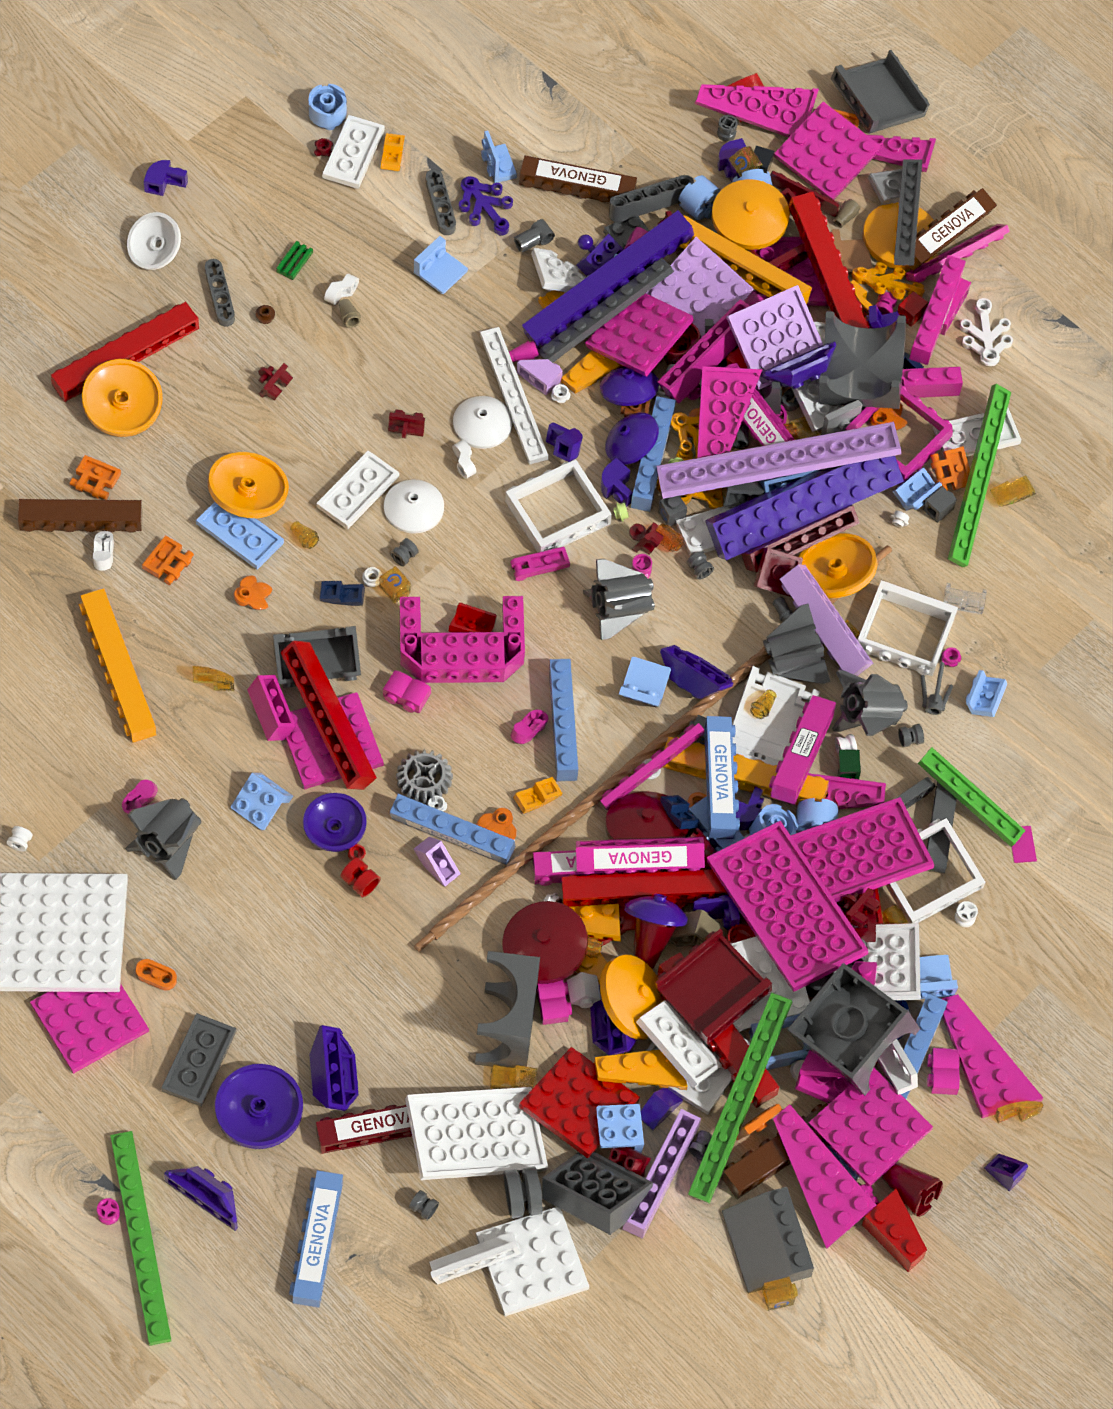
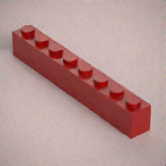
[788,192,869,329]
[51,301,199,402]
[280,640,377,790]
[562,868,729,907]
[657,952,779,1108]

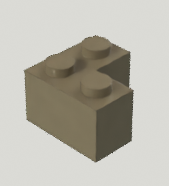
[669,910,728,947]

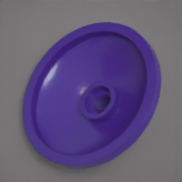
[600,366,659,406]
[605,413,659,465]
[303,793,367,852]
[624,894,688,926]

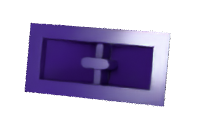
[641,1088,683,1131]
[985,1154,1028,1192]

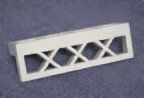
[878,1039,918,1095]
[429,1231,521,1285]

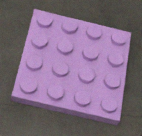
[646,237,755,338]
[726,285,823,390]

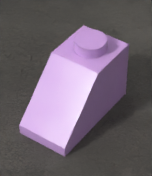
[517,359,563,396]
[414,837,460,887]

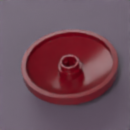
[605,791,689,840]
[502,901,588,984]

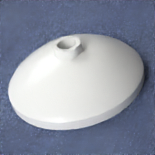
[127,212,181,270]
[453,396,513,449]
[384,479,444,533]

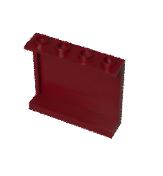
[655,928,772,1045]

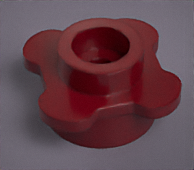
[314,138,333,157]

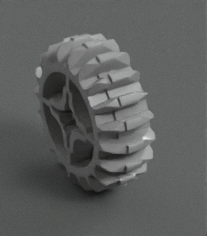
[396,749,453,804]

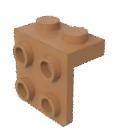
[831,229,872,274]

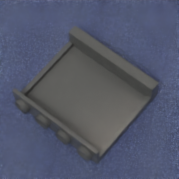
[831,50,930,134]

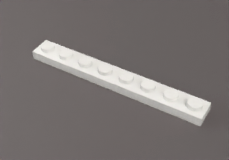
[480,327,548,465]

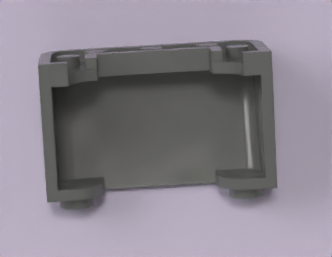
[272,626,361,688]

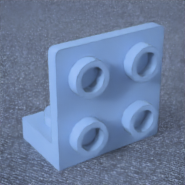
[481,131,517,183]
[414,236,468,294]
[619,657,671,707]
[231,773,293,830]
[920,955,958,999]
[596,1104,644,1153]

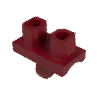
[258,363,293,401]
[388,409,425,439]
[629,522,664,555]
[842,888,881,929]
[609,1147,651,1177]

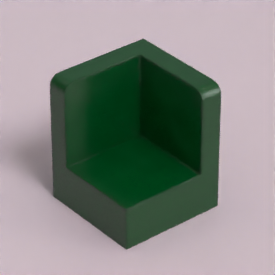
[837,750,861,780]

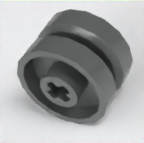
[504,1166,542,1219]

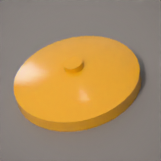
[712,179,790,250]
[862,202,934,270]
[82,359,162,437]
[208,452,289,518]
[799,533,877,598]
[600,955,665,1040]

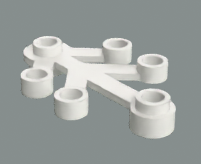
[960,298,1013,366]

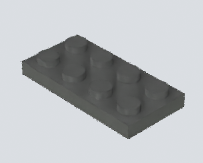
[161,1013,237,1107]

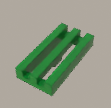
[276,241,313,280]

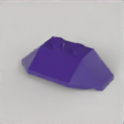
[760,341,836,389]
[660,645,733,699]
[590,984,637,1055]
[309,1025,359,1111]
[164,1166,238,1231]

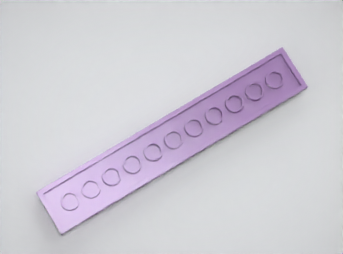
[656,422,901,499]

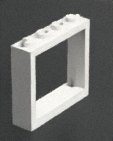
[505,459,612,552]
[858,580,958,676]
[885,818,985,924]

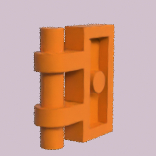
[930,446,970,491]
[70,455,121,500]
[142,535,194,585]

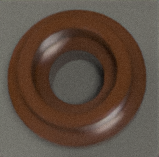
[255,305,275,324]

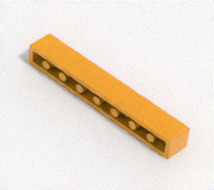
[680,215,812,304]
[78,588,156,743]
[663,737,829,805]

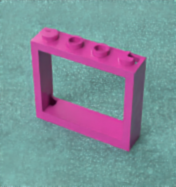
[845,385,953,482]

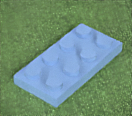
[196,502,284,570]

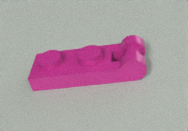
[510,546,570,581]

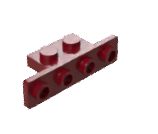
[770,171,839,217]

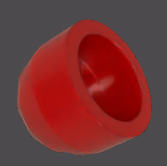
[348,844,366,861]

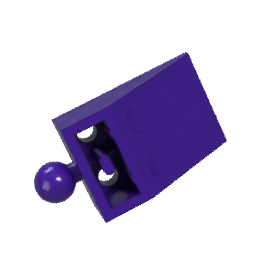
[576,234,624,276]

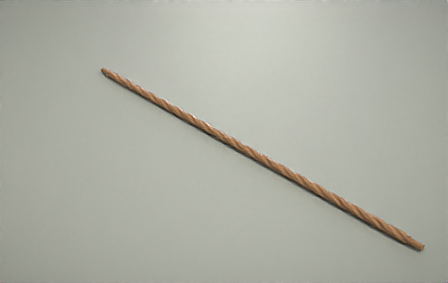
[414,545,892,952]

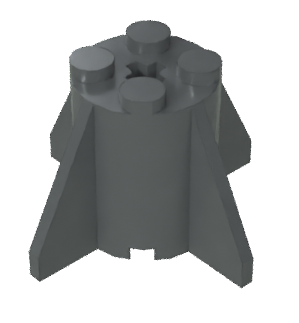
[583,559,655,640]
[763,603,831,684]
[832,670,908,736]
[125,798,201,880]

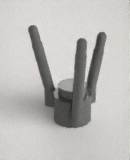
[921,662,953,715]

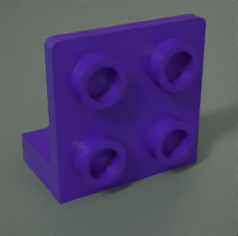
[692,895,740,932]

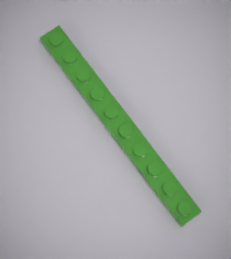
[948,384,1011,567]
[688,992,792,1204]
[110,1131,172,1346]

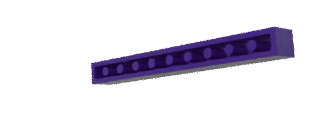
[522,210,694,350]

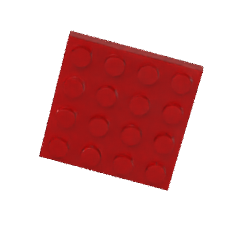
[518,1047,640,1159]

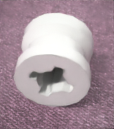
[835,734,857,755]
[7,826,33,852]
[955,901,978,927]

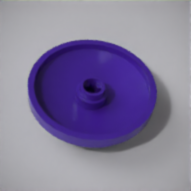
[215,1064,303,1149]

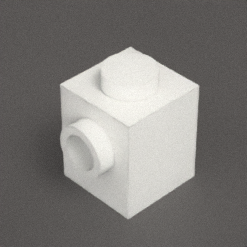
[567,972,601,1008]

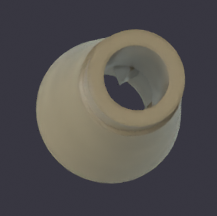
[833,199,860,228]
[339,299,361,328]

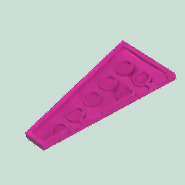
[697,366,762,458]
[942,994,1043,1118]

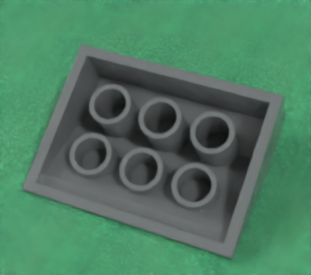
[542,1152,653,1235]
[722,1187,814,1294]

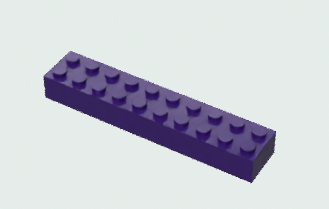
[705,456,904,560]

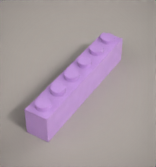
[780,565,874,676]
[623,1109,701,1239]

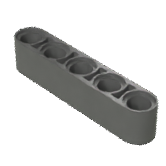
[609,175,694,222]
[927,781,957,874]

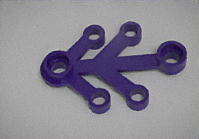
[459,176,513,236]

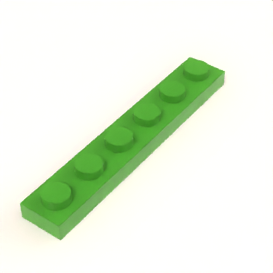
[917,747,1026,847]

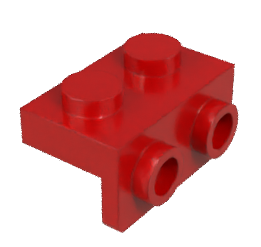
[448,603,497,633]

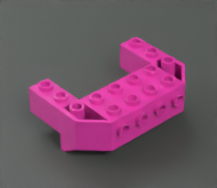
[400,596,525,683]

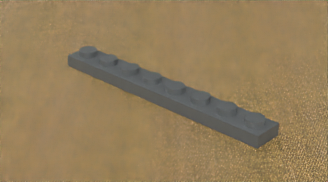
[894,159,922,266]
[538,258,674,363]

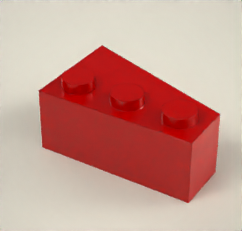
[862,1189,927,1272]

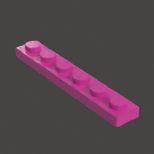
[905,224,1010,283]
[600,723,705,810]

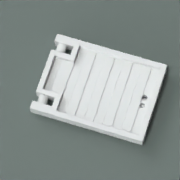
[732,666,820,766]

